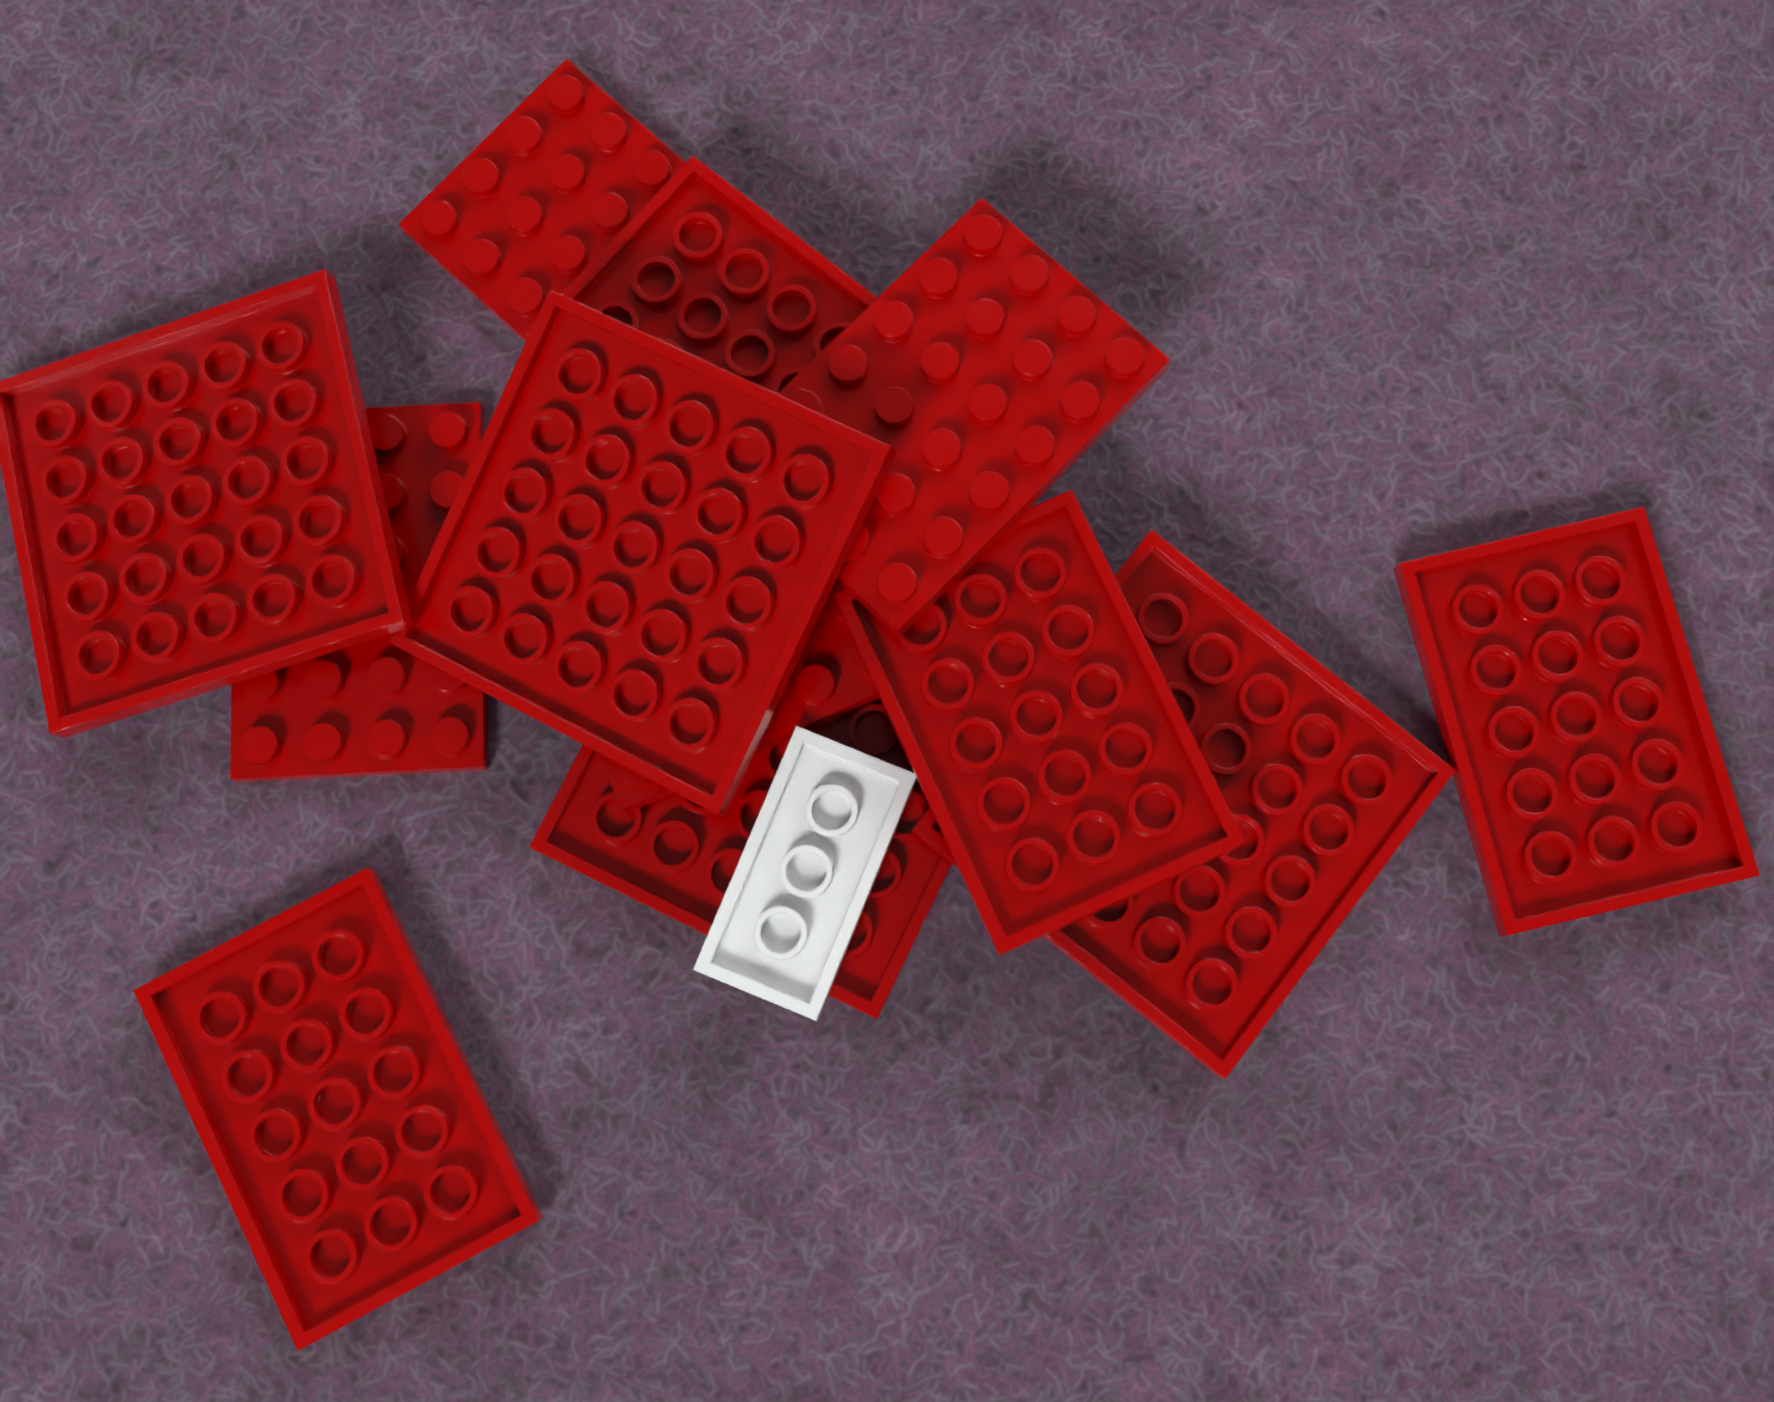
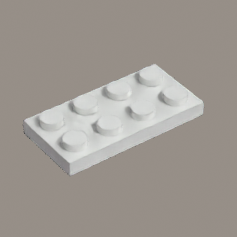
[693,726,917,1021]

